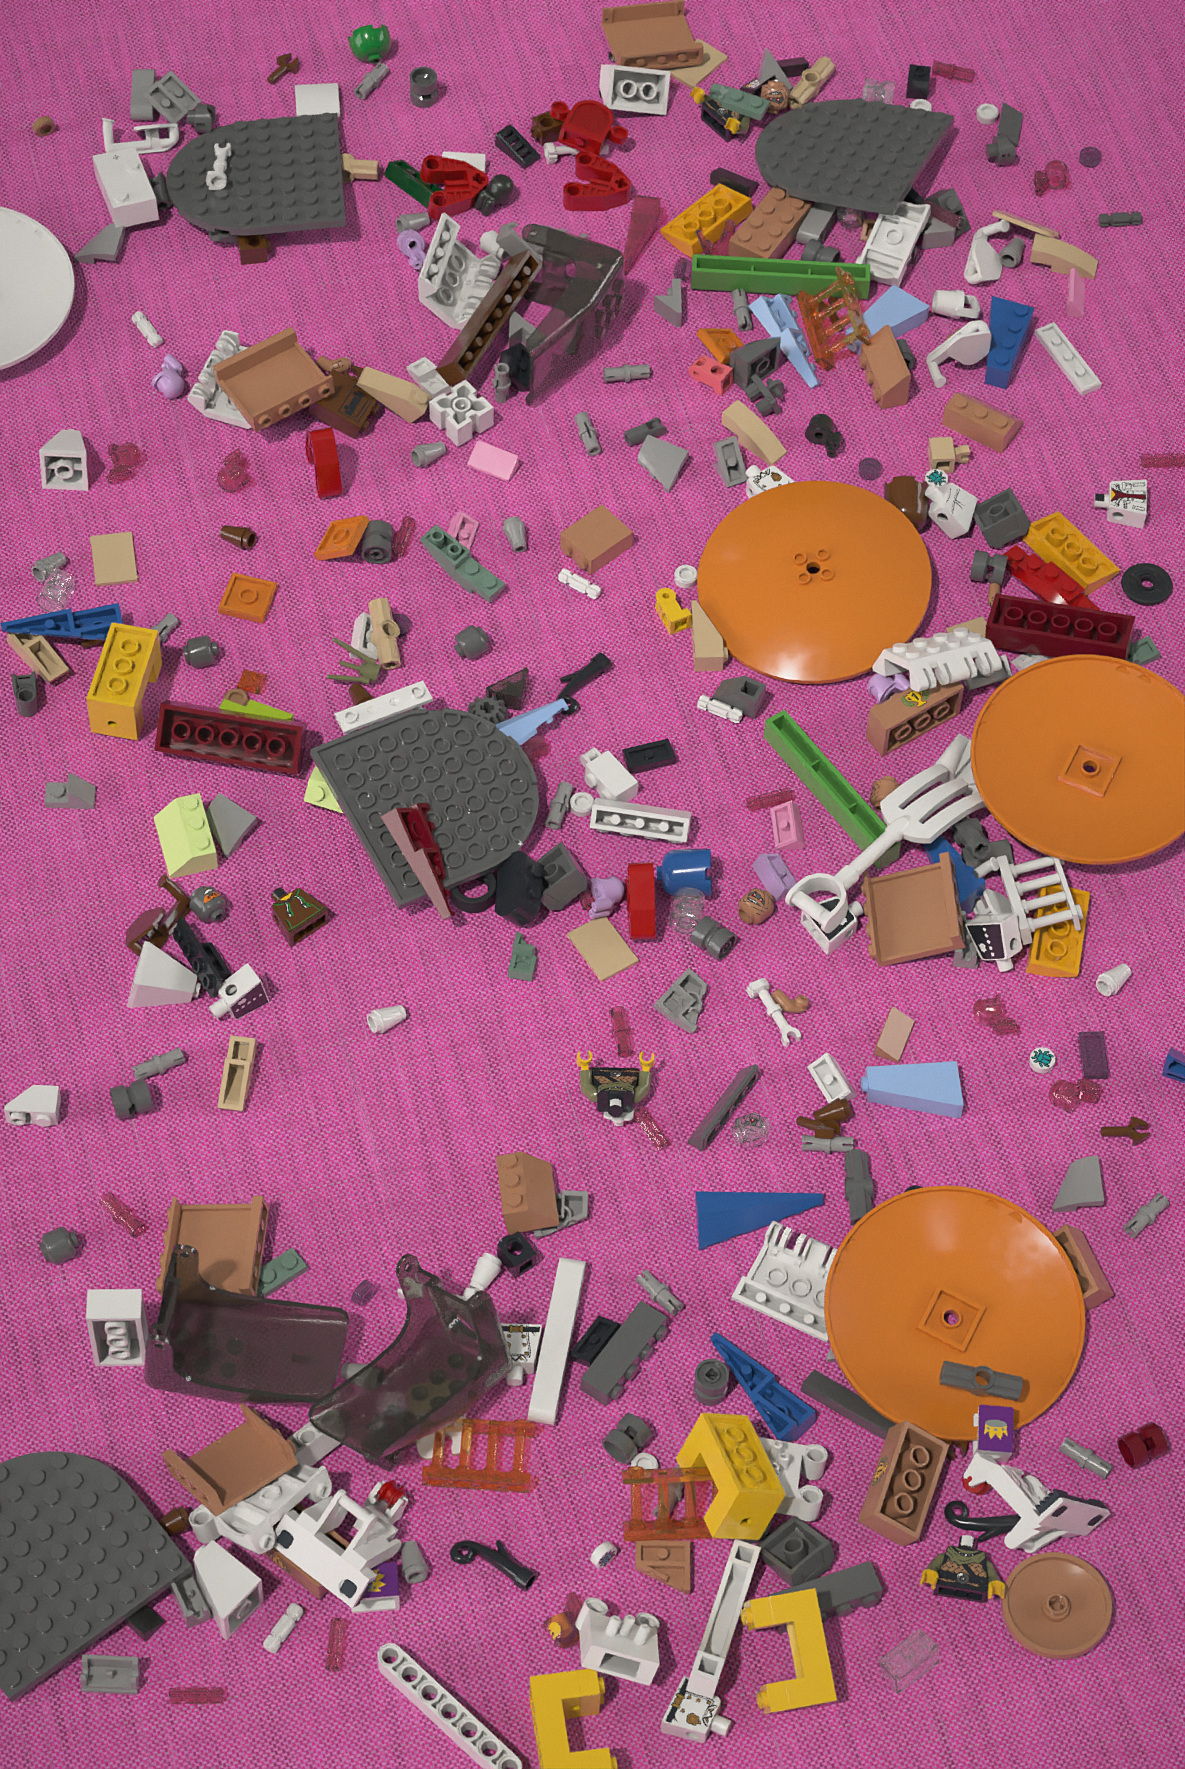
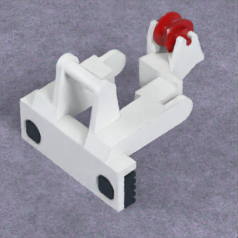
[962,1452,1111,1554]
[273,1479,409,1608]

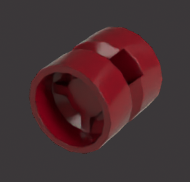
[1117,1422,1168,1469]

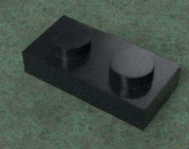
[622,739,676,774]
[569,1316,621,1367]

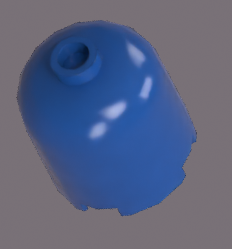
[657,848,712,897]

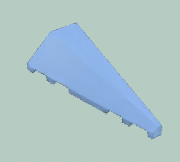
[748,293,821,389]
[495,698,569,746]

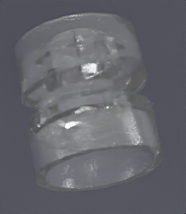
[862,77,895,105]
[36,569,77,613]
[669,887,705,934]

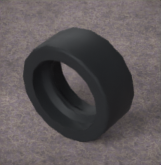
[450,872,497,913]

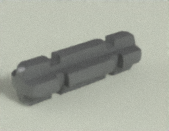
[1098,211,1142,227]

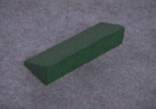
[384,160,444,209]

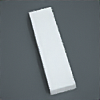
[1034,322,1102,396]

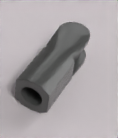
[148,172,171,211]
[624,417,667,447]

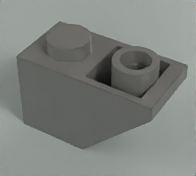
[924,188,971,238]
[711,676,766,719]

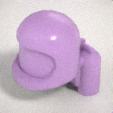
[397,230,427,270]
[151,354,185,399]
[867,673,910,703]
[589,876,625,919]

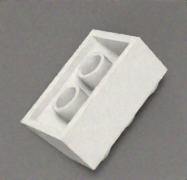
[599,65,670,115]

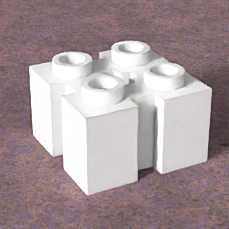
[429,380,494,447]

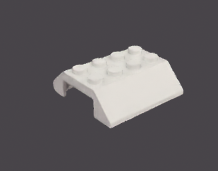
[418,212,501,330]
[187,330,252,429]
[873,627,1002,692]
[731,1221,838,1342]

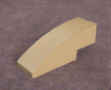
[1030,234,1098,280]
[721,400,787,466]
[7,633,69,684]
[217,1035,257,1112]

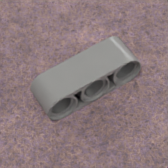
[131,69,156,120]
[796,202,842,245]

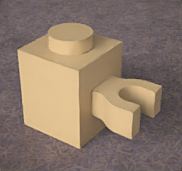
[927,437,970,473]

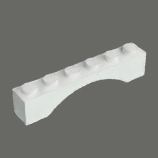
[686,1539,761,1699]

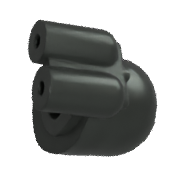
[474,174,514,217]
[805,414,842,457]

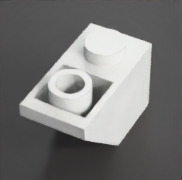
[4,1085,61,1127]

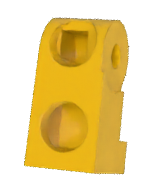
[655,588,692,635]

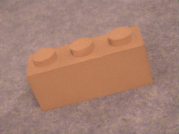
[858,325,911,410]
[942,392,1024,454]
[496,1152,560,1235]
[1052,1224,1114,1311]

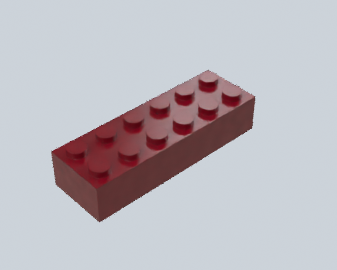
[985,593,1135,661]
[154,700,308,774]

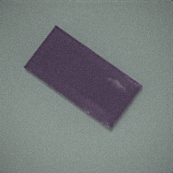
[1077,1031,1109,1080]

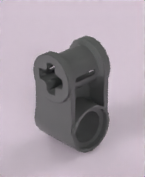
[11,671,39,717]

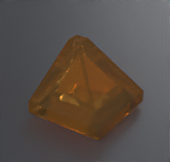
[237,669,267,695]

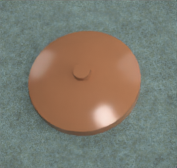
[1001,1552,1112,1659]

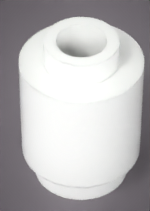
[480,230,510,261]

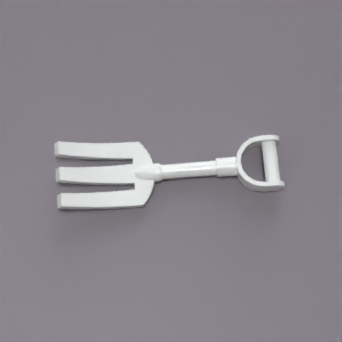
[785,764,985,933]

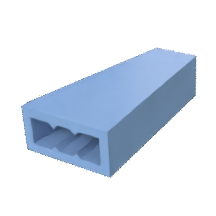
[844,284,929,355]
[861,1061,963,1118]

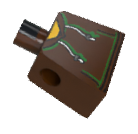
[271,887,329,948]

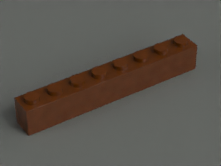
[435,248,543,386]

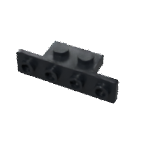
[173,918,231,998]

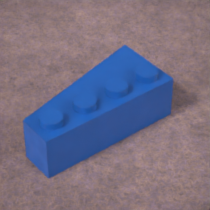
[985,296,1034,389]

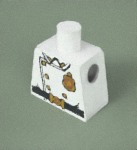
[746,465,795,498]
[491,1323,542,1386]
[661,1676,732,1743]

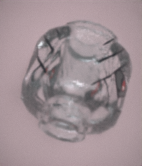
[837,206,866,230]
[731,1112,771,1149]

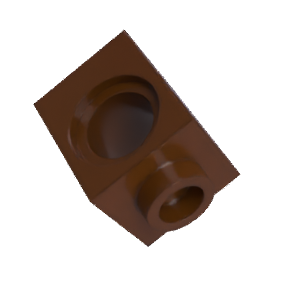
[530,111,564,146]
[237,234,271,265]

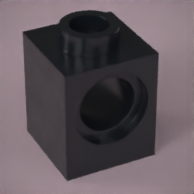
[906,64,931,100]
[497,1231,537,1279]

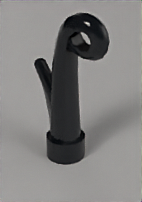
[556,652,611,715]
[944,1500,1021,1542]
[450,1540,537,1592]

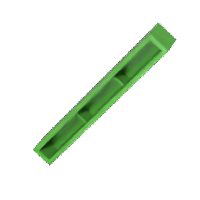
[691,254,870,299]
[763,709,901,870]

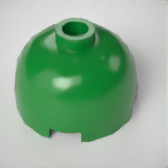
[347,24,391,64]

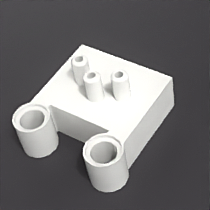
[758,1437,828,1521]
[575,1597,660,1686]

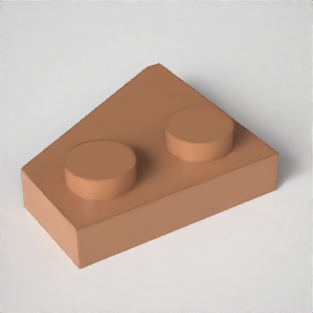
[635,1540,690,1594]

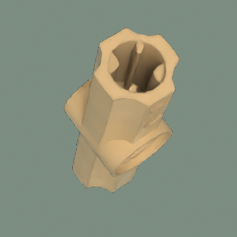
[788,56,835,109]
[340,153,379,183]
[368,598,401,670]

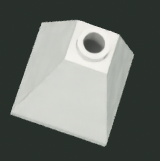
[39,429,89,491]
[127,941,201,1008]

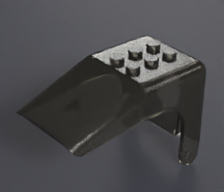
[522,224,625,406]
[143,1244,350,1405]
[308,1253,513,1460]

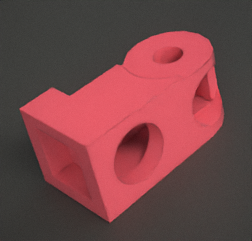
[688,355,733,396]

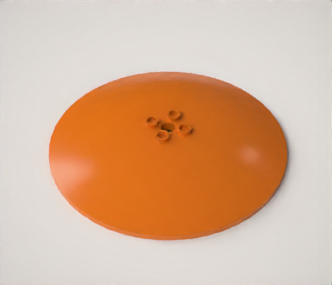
[697,481,931,684]
[970,655,1185,865]
[824,1185,1085,1442]

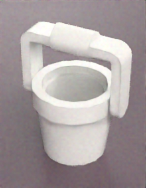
[932,290,981,319]

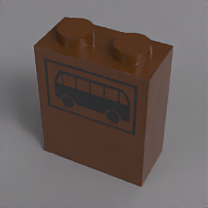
[308,369,380,439]

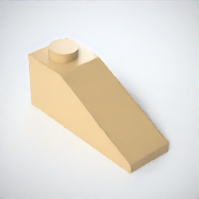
[356,366,432,424]
[691,600,728,672]

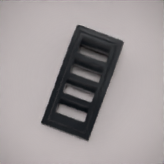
[495,124,540,169]

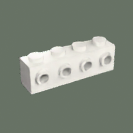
[590,798,692,843]

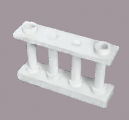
[334,681,433,735]
[997,855,1083,945]

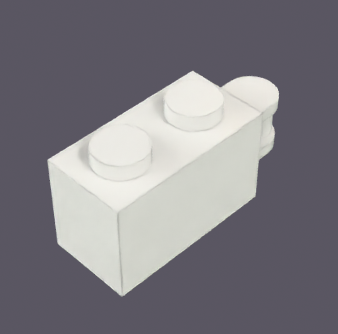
[579,747,638,802]

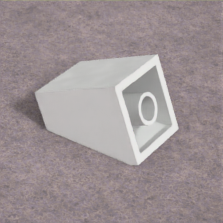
[194,1540,264,1640]

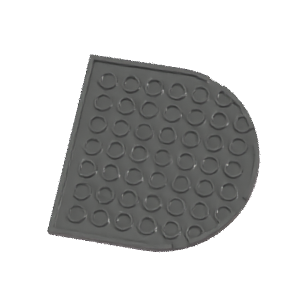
[755,98,954,216]
[166,113,346,235]
[310,708,539,910]
[0,1451,194,1703]

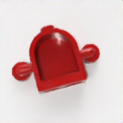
[550,100,628,156]

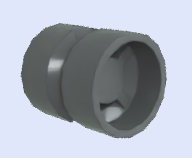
[409,66,438,108]
[801,238,841,263]
[362,520,394,564]
[970,550,1008,586]
[690,915,737,961]
[109,1078,153,1120]
[693,1359,729,1406]
[602,1413,652,1464]

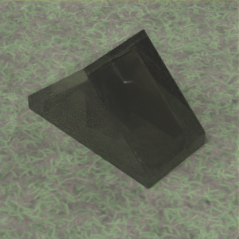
[486,667,529,711]

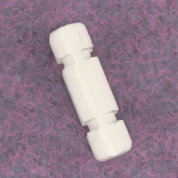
[131,311,163,348]
[558,568,601,599]
[697,695,743,723]
[263,1603,303,1653]

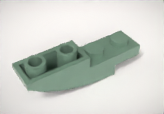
[420,525,505,603]

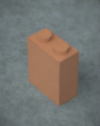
[560,504,633,575]

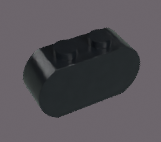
[495,851,543,927]

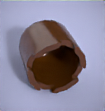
[884,475,929,531]

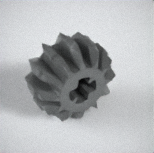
[468,693,508,724]

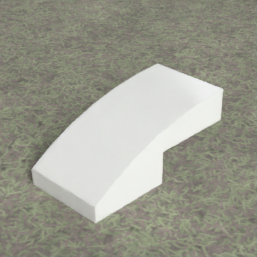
[407,357,452,399]

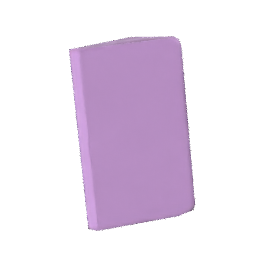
[752,853,797,902]

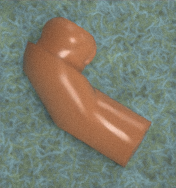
[771,989,809,1013]

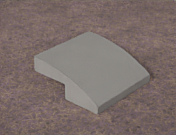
[142,70,201,124]

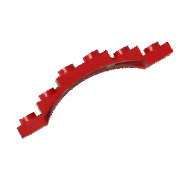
[1003,545,1101,610]

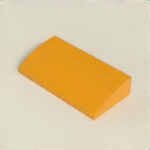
[660,183,753,258]
[1021,511,1120,596]
[1025,884,1090,977]

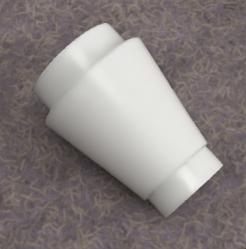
[1096,964,1131,996]
[367,1005,406,1033]
[469,1253,502,1294]

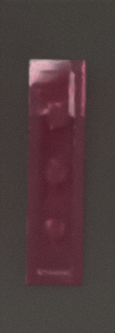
[622,195,664,276]

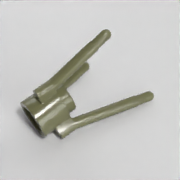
[326,637,381,685]

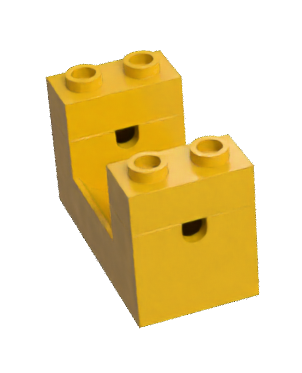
[86,622,162,741]
[676,1413,786,1540]
[740,1588,837,1715]
[529,1669,617,1769]

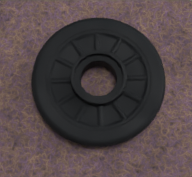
[1121,563,1172,605]

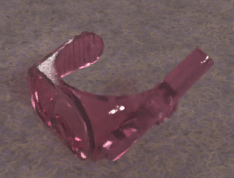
[696,219,736,256]

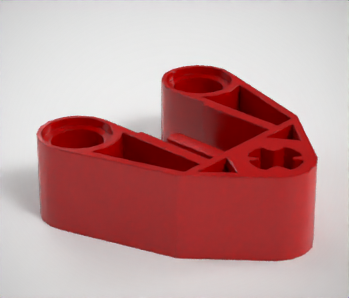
[563,151,631,211]
[420,155,489,220]
[305,427,342,499]
[625,862,655,940]

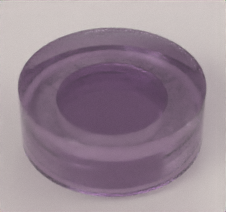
[1079,147,1101,168]
[674,257,692,281]
[858,458,882,481]
[392,613,410,637]
[351,1280,375,1306]

